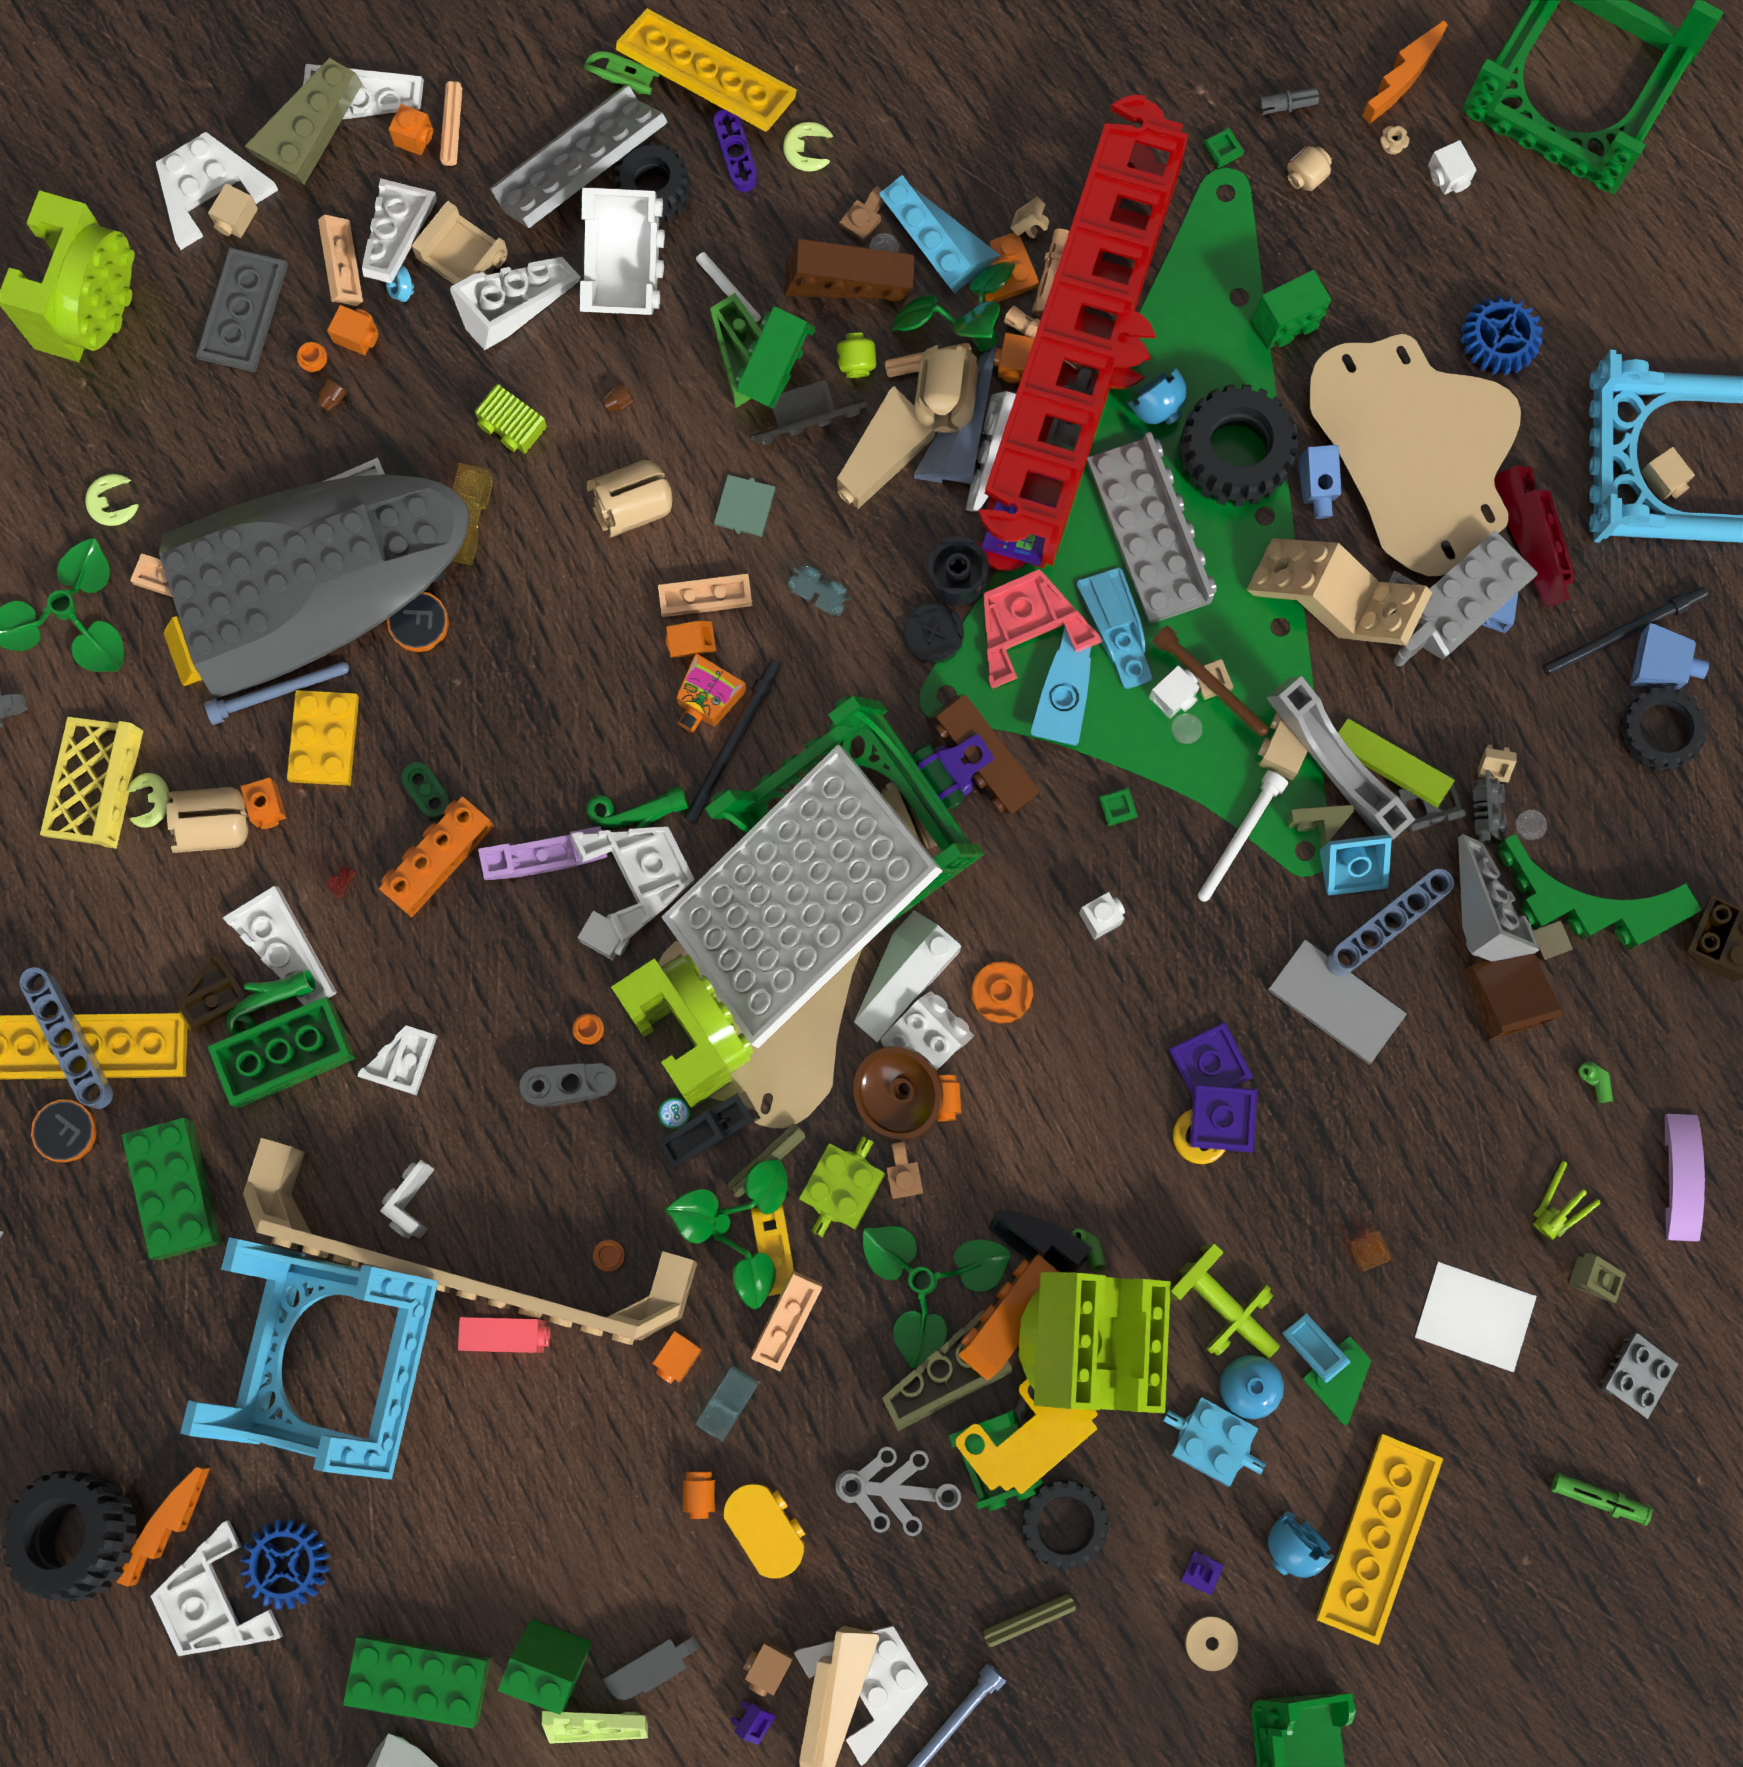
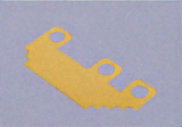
[956,1379,1097,1494]

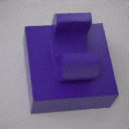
[1180,1550,1224,1595]
[730,1701,776,1745]

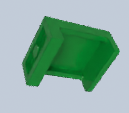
[949,1409,1043,1512]

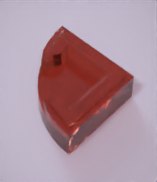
[325,866,356,898]

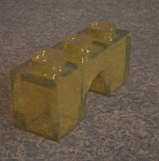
[452,463,493,565]

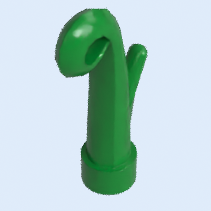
[586,785,689,829]
[226,968,316,1036]

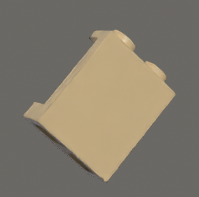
[411,201,508,285]

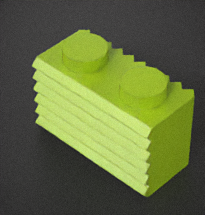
[475,384,547,454]

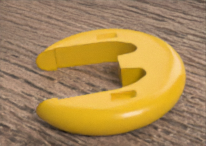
[1173,1109,1225,1164]

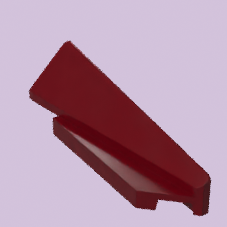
[1494,465,1575,607]

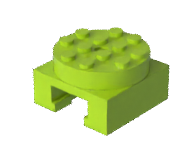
[0,190,134,362]
[611,954,754,1109]
[1019,1272,1171,1413]

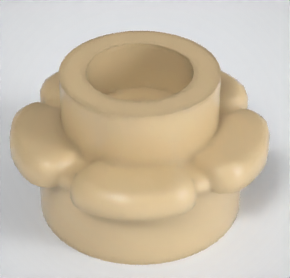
[1380,126,1409,154]

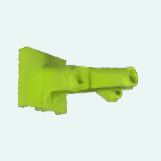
[1170,1244,1280,1359]

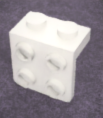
[881,991,974,1071]
[380,1160,434,1239]

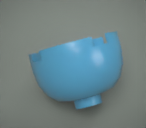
[1126,368,1188,425]
[1219,1355,1284,1420]
[1268,1511,1334,1578]

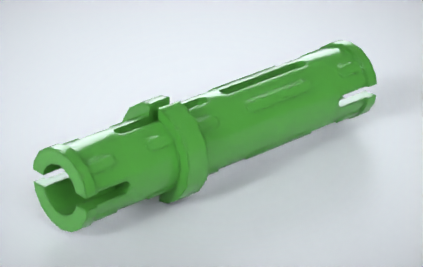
[1551,1472,1653,1526]

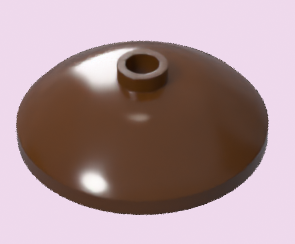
[853,1045,943,1140]

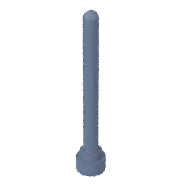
[204,662,349,725]
[907,1663,1007,1767]

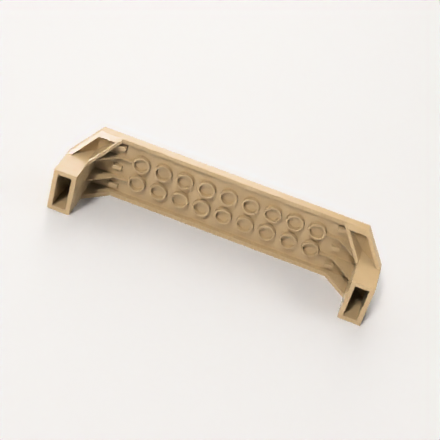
[243,1138,697,1345]

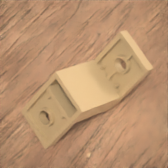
[1247,538,1432,645]

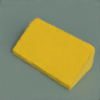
[164,616,202,686]

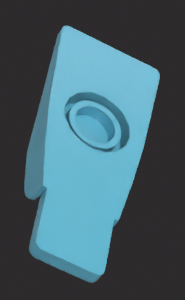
[1076,568,1152,689]
[1031,627,1092,746]

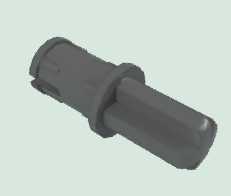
[1259,87,1319,115]

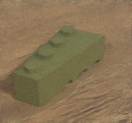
[245,58,362,185]
[882,1310,1012,1431]

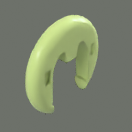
[783,122,833,172]
[85,474,139,526]
[127,773,170,828]

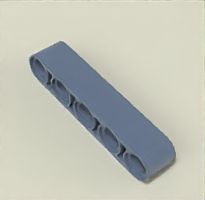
[1326,869,1454,976]
[19,967,113,1109]

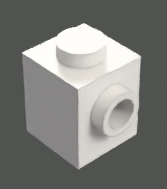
[1428,140,1477,195]
[1149,665,1200,719]
[1079,892,1125,940]
[578,911,629,961]

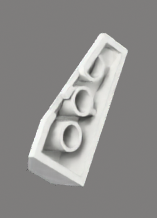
[450,257,581,350]
[854,910,961,1043]

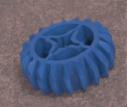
[1461,295,1543,376]
[240,1519,330,1610]

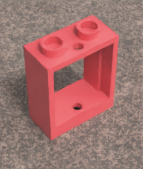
[458,1317,550,1353]

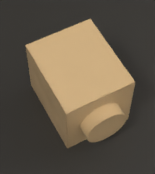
[208,183,258,238]
[1641,447,1695,501]

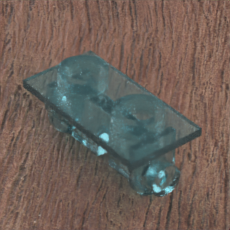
[788,565,853,616]

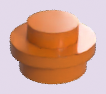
[297,342,327,372]
[572,1013,604,1045]
[593,1240,625,1272]

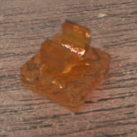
[1348,1230,1392,1272]

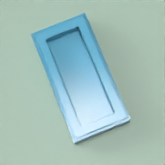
[1282,1313,1350,1383]

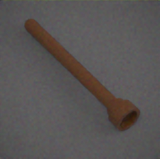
[1151,625,1268,736]

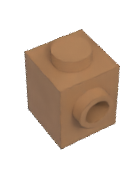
[743,1640,793,1697]

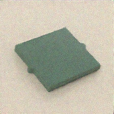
[714,475,776,537]

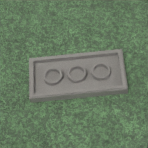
[1268,940,1406,1064]

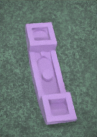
[478,826,607,880]
[1664,1114,1705,1242]

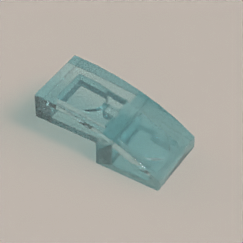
[695,1366,759,1442]

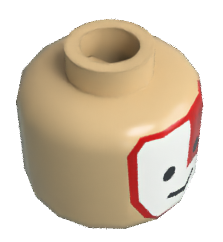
[1287,146,1332,191]

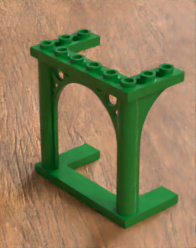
[1461,0,1724,195]
[705,695,985,928]

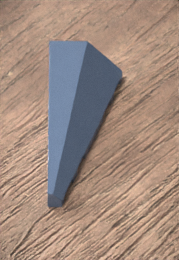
[914,344,997,484]

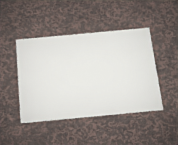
[1415,1262,1537,1372]

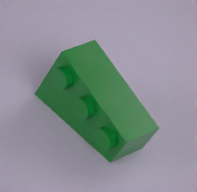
[735,306,816,409]

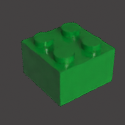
[1250,270,1332,349]

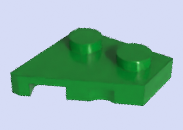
[1301,1336,1372,1426]

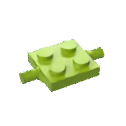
[799,1136,885,1237]

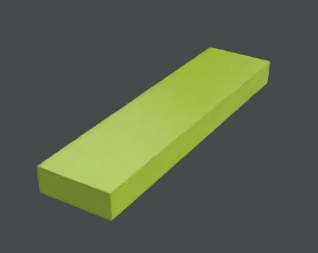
[1338,719,1455,808]

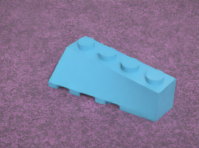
[879,175,1001,294]

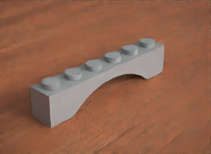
[1266,676,1416,840]

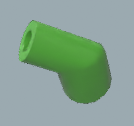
[1578,1061,1613,1103]
[1071,1228,1106,1272]

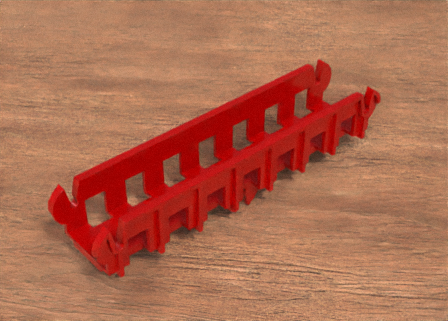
[976,94,1189,572]

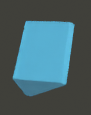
[1319,834,1392,896]

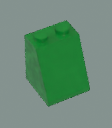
[498,1618,593,1715]

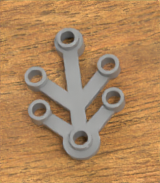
[836,1447,961,1536]

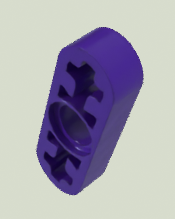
[714,109,757,192]

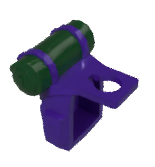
[911,734,994,810]

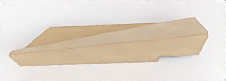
[799,1626,879,1767]

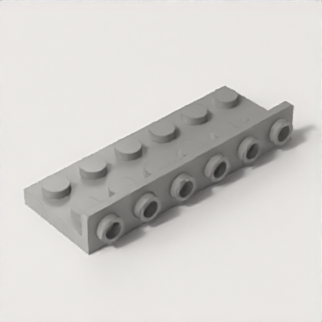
[490,85,668,228]
[1086,432,1216,625]

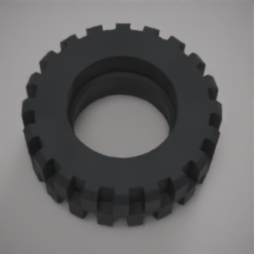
[1179,384,1298,507]
[2,1470,136,1602]

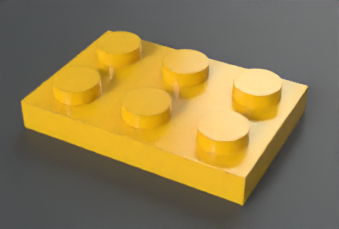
[287,690,359,786]

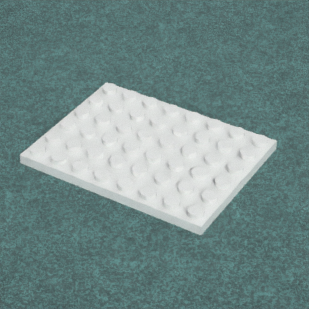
[662,745,943,1048]

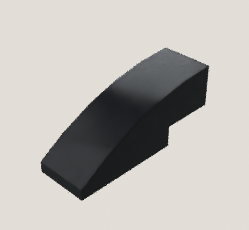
[657,1091,761,1169]
[988,1209,1092,1273]

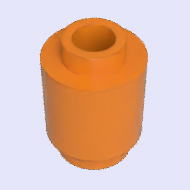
[937,1075,962,1121]
[683,1471,715,1519]

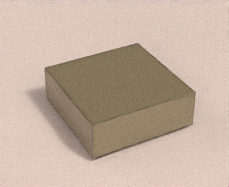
[1533,921,1573,961]

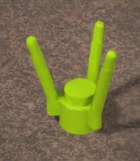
[1533,1161,1600,1240]

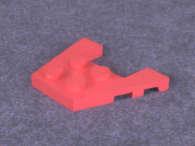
[984,569,1102,689]

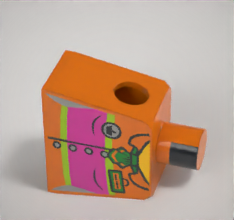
[677,653,747,733]

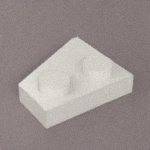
[357,1025,437,1096]

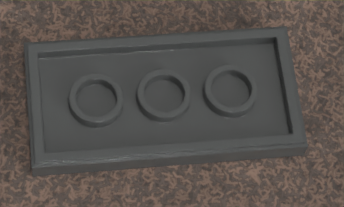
[196,247,288,373]

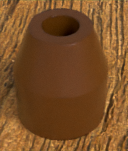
[316,378,347,411]
[602,382,635,412]

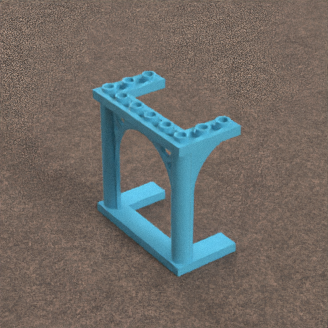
[180,1237,438,1480]

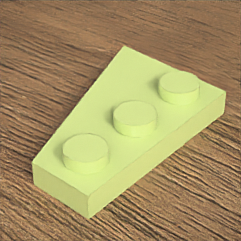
[542,1711,648,1744]

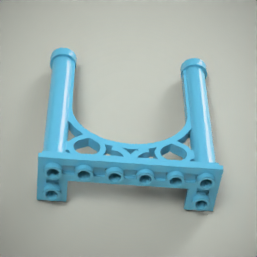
[1589,350,1743,543]

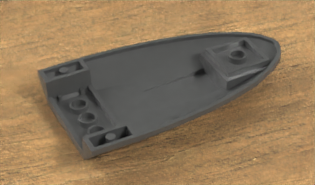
[159,474,470,700]

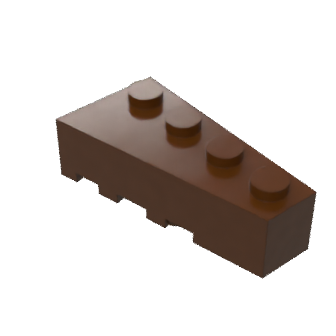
[784,239,914,301]
[926,694,1040,815]

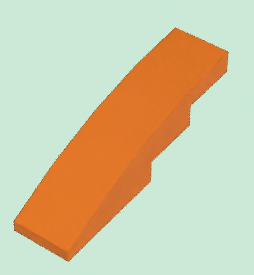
[1362,21,1448,124]
[116,1466,210,1587]

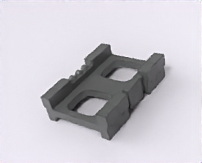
[1396,775,1466,833]

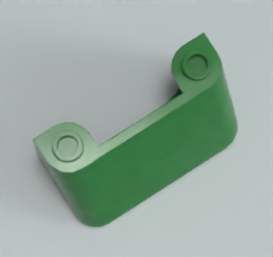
[1251,1692,1356,1767]

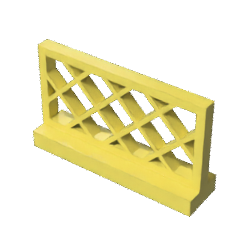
[40,717,143,849]

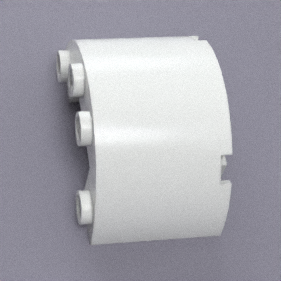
[580,188,665,315]

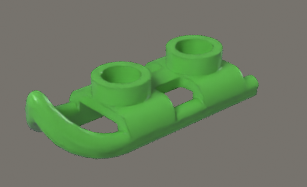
[584,51,660,95]

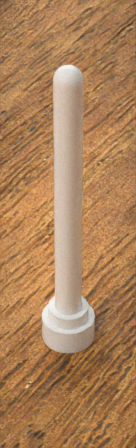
[1198,770,1288,902]

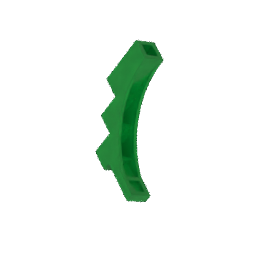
[1497,834,1702,950]

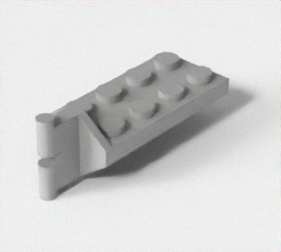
[1394,530,1538,666]

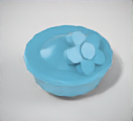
[386,265,414,302]

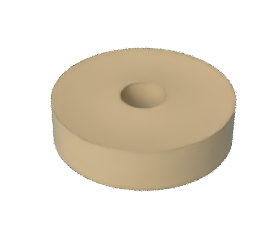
[1185,1616,1238,1671]

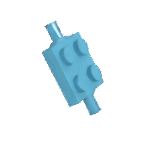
[1163,1397,1266,1487]

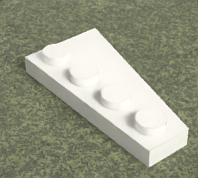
[303,64,424,120]
[362,178,437,283]
[223,886,337,1006]

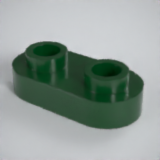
[401,762,451,819]

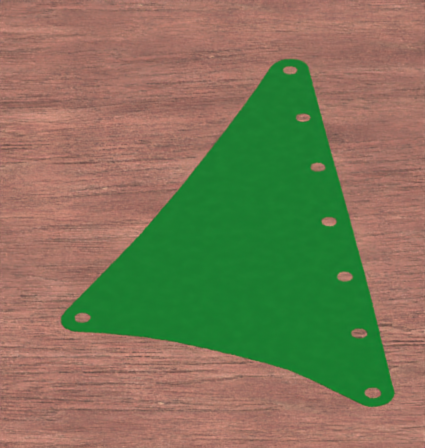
[920,168,1327,877]

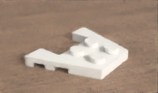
[156,132,278,250]
[570,826,695,943]
[151,1520,283,1656]
[794,1625,928,1766]

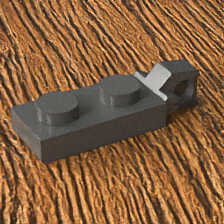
[1046,367,1094,452]

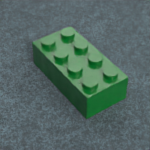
[207,997,356,1109]
[122,1118,221,1260]
[343,1634,492,1728]

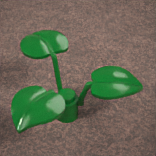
[892,261,1016,352]
[0,538,125,672]
[665,1159,788,1309]
[863,1226,1011,1368]

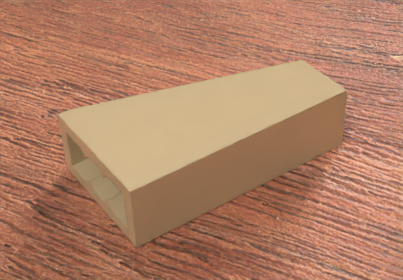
[837,386,936,509]

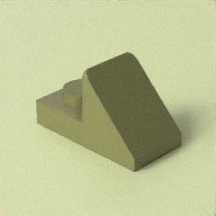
[1287,805,1354,848]
[1569,1253,1626,1303]

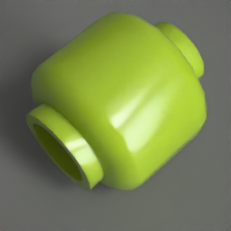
[836,333,876,378]

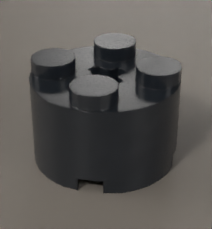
[927,536,989,606]

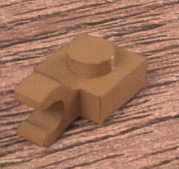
[840,186,885,243]
[886,1142,923,1199]

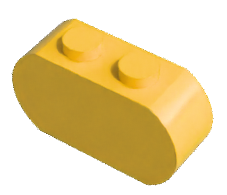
[724,1483,805,1578]

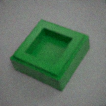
[1203,127,1244,169]
[1099,787,1138,827]

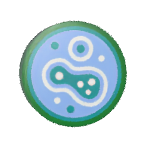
[658,1098,691,1130]

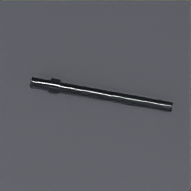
[1543,586,1708,676]
[684,659,781,824]

